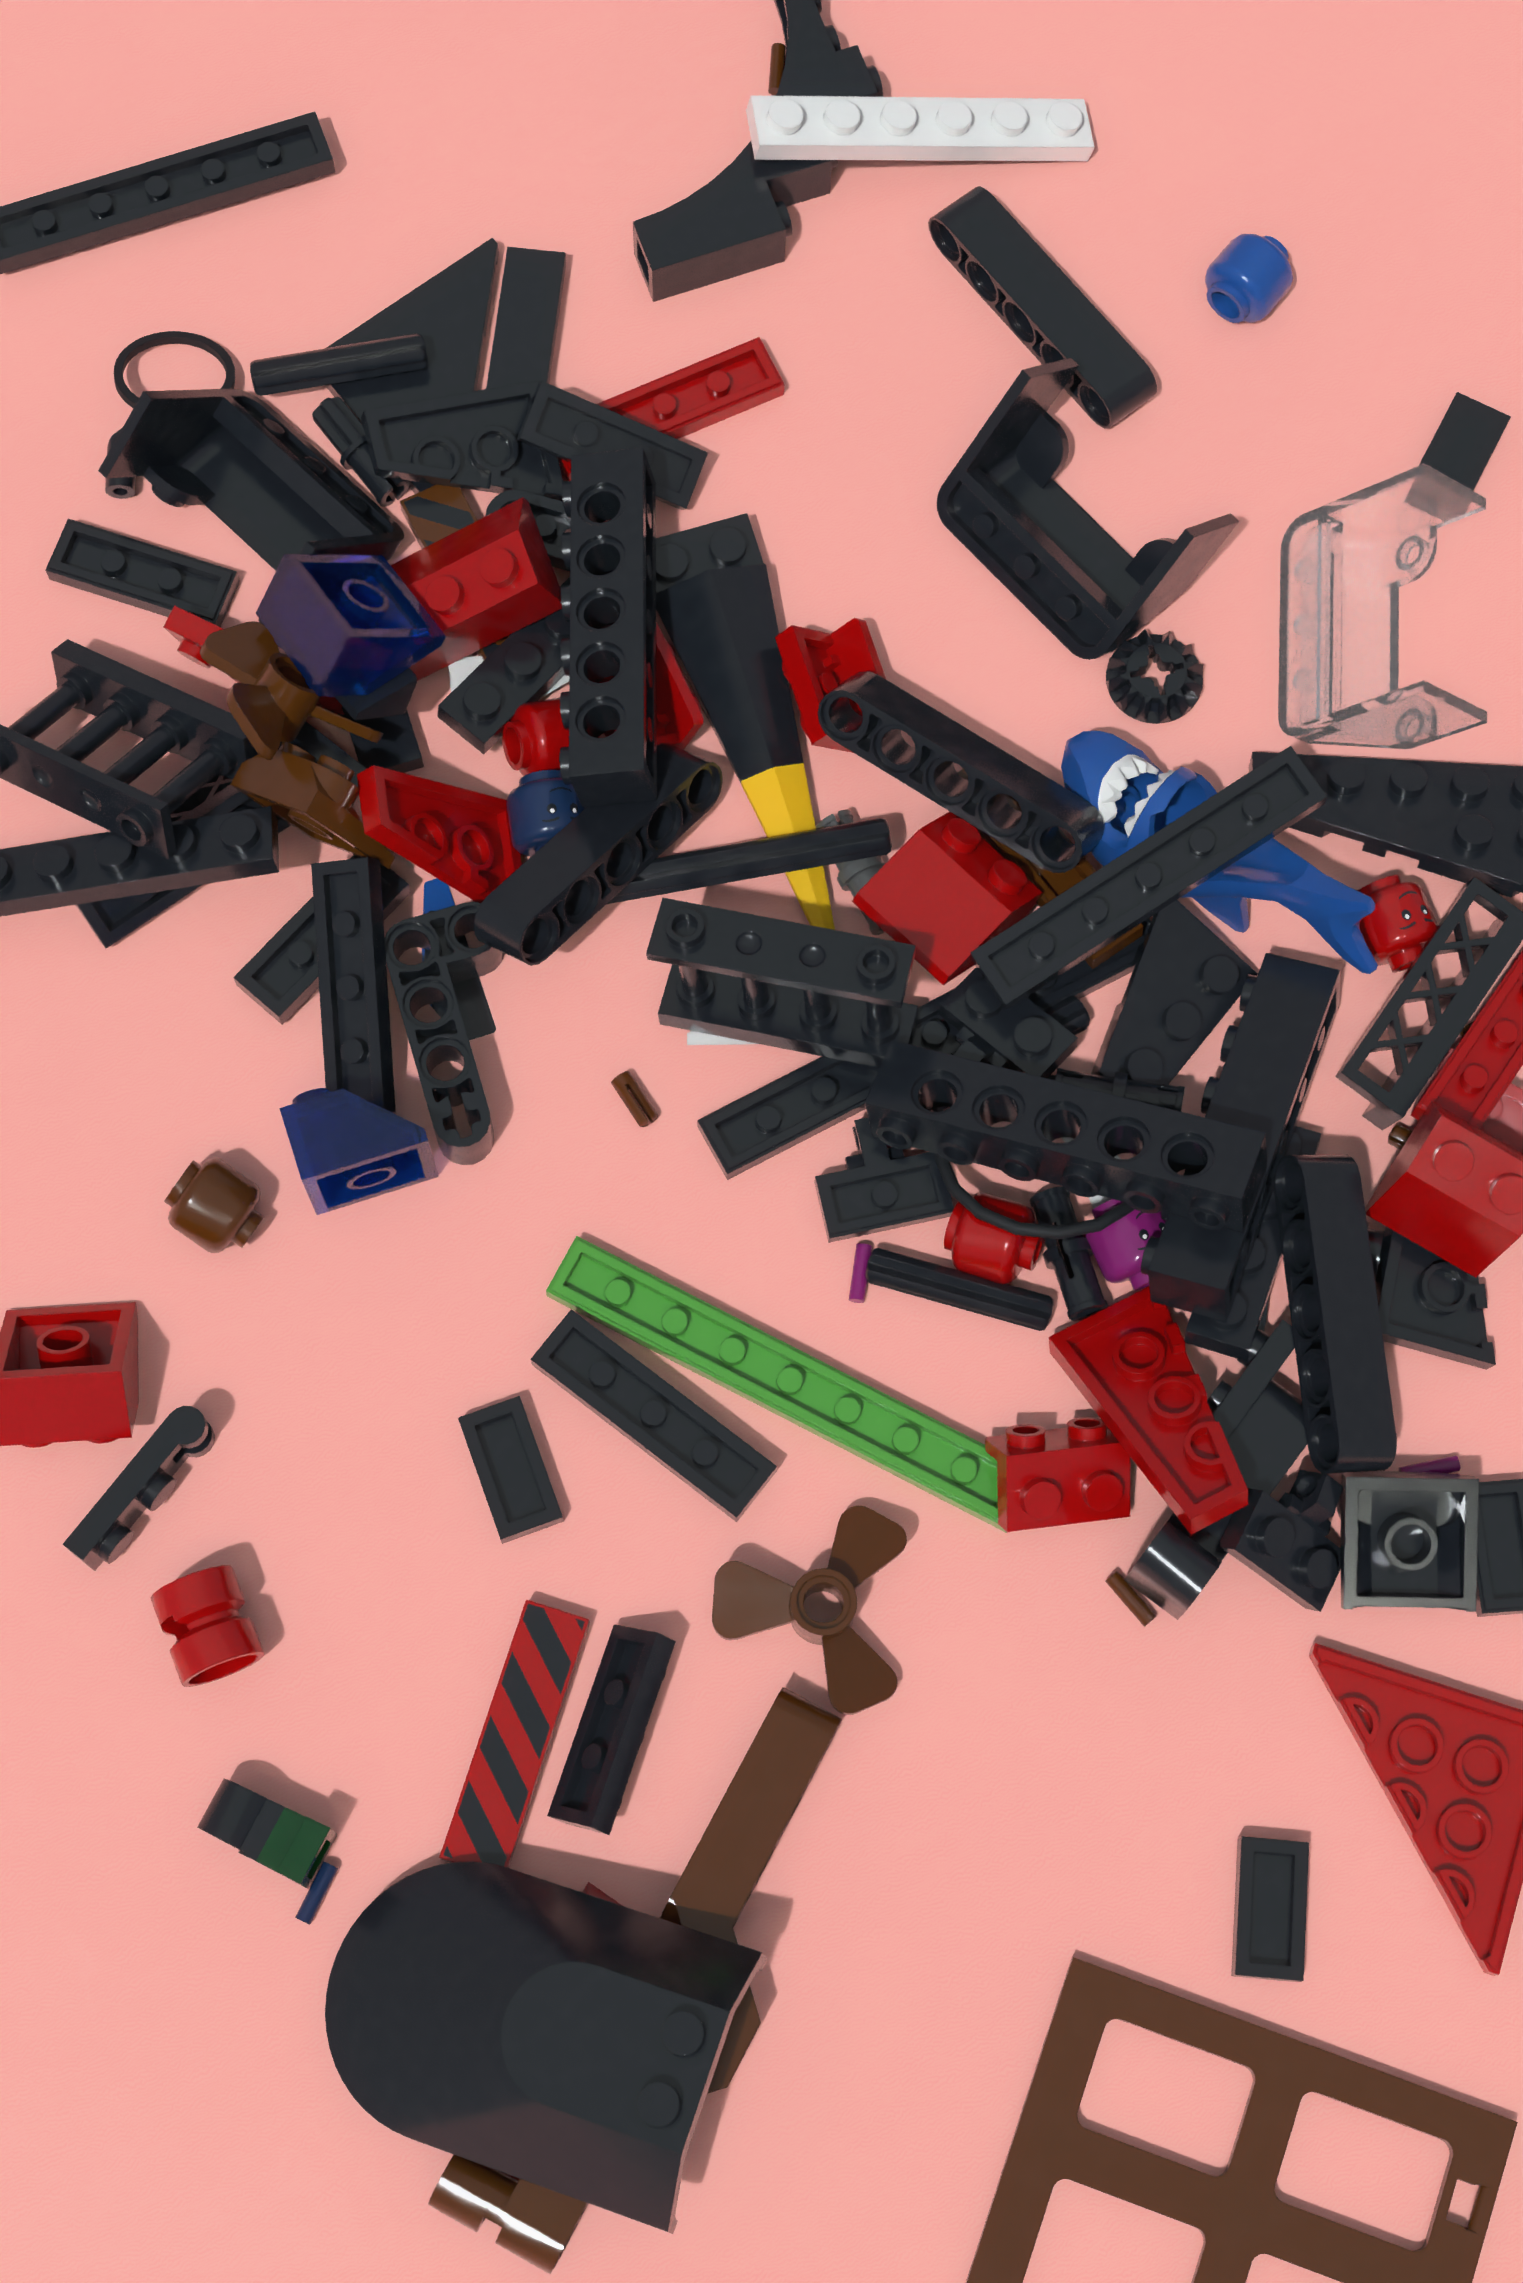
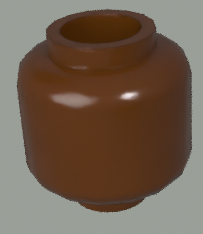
[164,1158,264,1253]

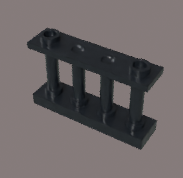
[0,639,258,859]
[646,897,919,1067]

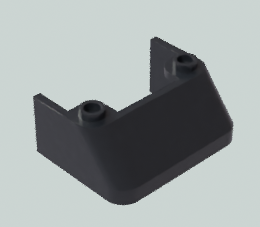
[937,358,1239,660]
[98,389,404,628]

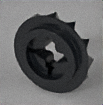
[1106,629,1203,724]

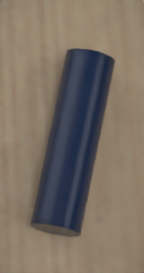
[295,1861,338,1925]

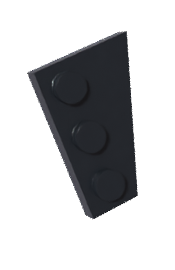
[1375,1227,1496,1370]

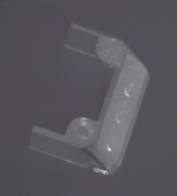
[1278,463,1487,750]

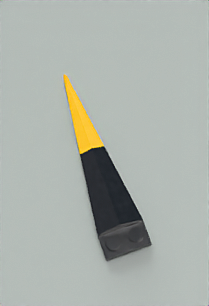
[656,513,835,930]

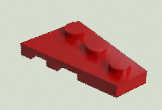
[357,765,522,903]

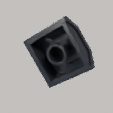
[1337,1471,1479,1612]

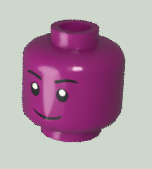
[1086,1199,1166,1291]

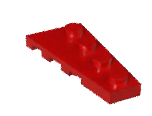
[1049,1286,1248,1535]

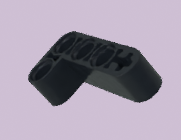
[385,902,505,1165]
[1124,1379,1308,1620]

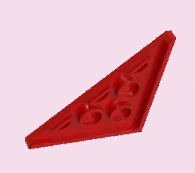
[1309,1643,1523,1976]

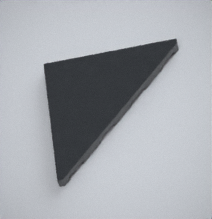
[325,238,499,494]

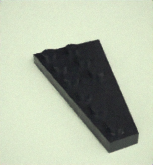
[1249,752,1523,898]

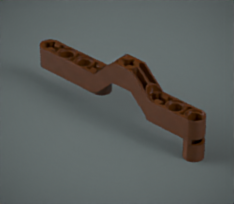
[428,1687,842,2275]

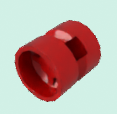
[150,1565,265,1687]

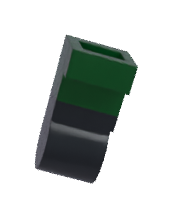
[197,1778,338,1889]

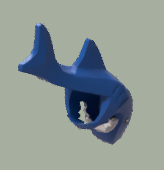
[1061,730,1378,974]

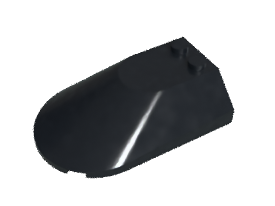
[325,1861,767,2234]

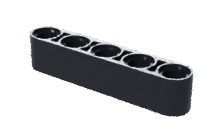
[928,186,1157,429]
[818,671,1104,873]
[474,743,723,966]
[1274,1154,1397,1474]

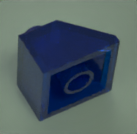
[256,554,446,697]
[279,1088,439,1215]

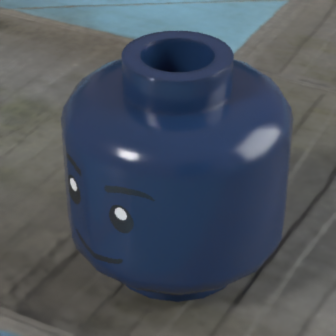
[506,770,586,857]

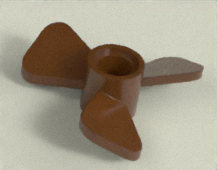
[200,621,384,760]
[712,1506,907,1715]

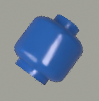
[1205,234,1293,323]

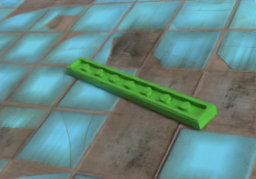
[546,1236,1007,1533]

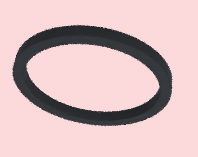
[114,331,235,408]

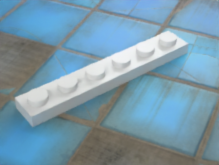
[746,95,1095,161]

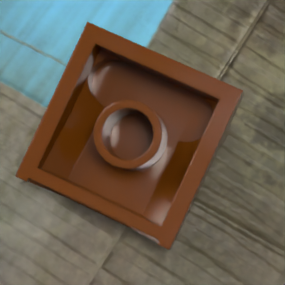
[230,741,395,869]

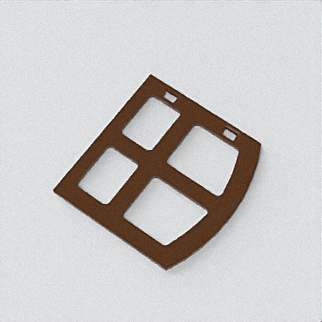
[965,1957,1518,2283]

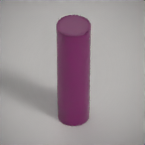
[849,1243,872,1303]
[1399,1455,1460,1473]

